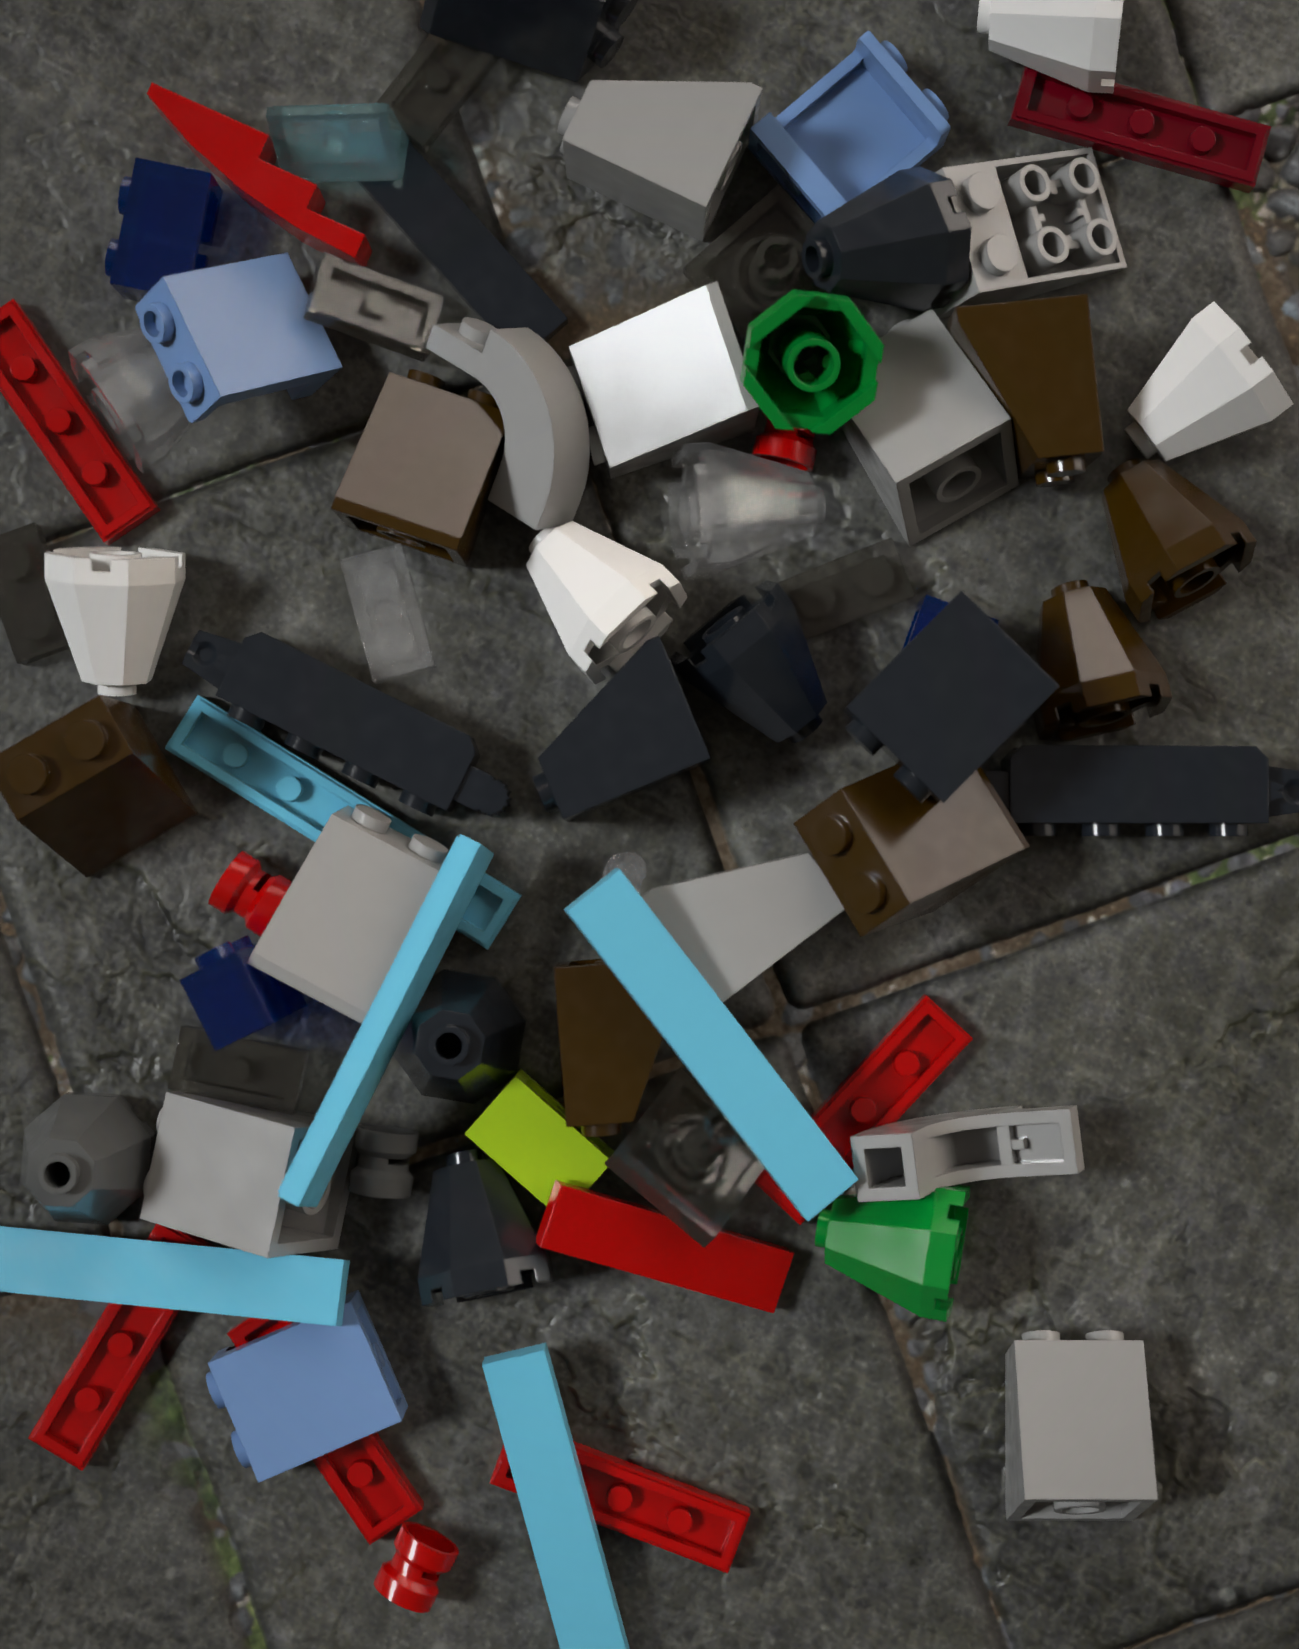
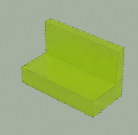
[465,1068,615,1206]

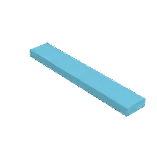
[164,695,522,950]
[277,834,494,1207]
[563,868,859,1221]
[0,1226,350,1326]
[482,1342,630,1649]

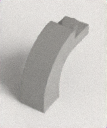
[426,317,590,530]
[850,1105,1085,1202]

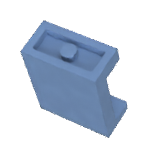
[748,31,951,225]
[135,252,343,423]
[206,1290,408,1483]

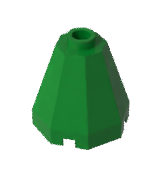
[740,289,884,434]
[815,1184,970,1322]

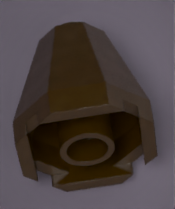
[1102,458,1257,623]
[1033,580,1173,741]

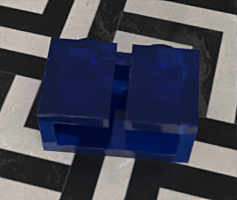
[105,157,223,301]
[180,935,307,1051]

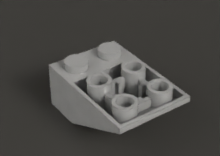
[933,147,1127,318]

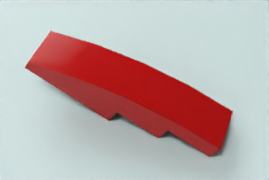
[147,83,373,274]

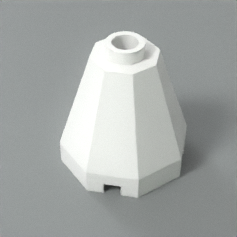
[977,0,1123,94]
[1124,301,1293,462]
[526,521,688,684]
[44,546,186,696]

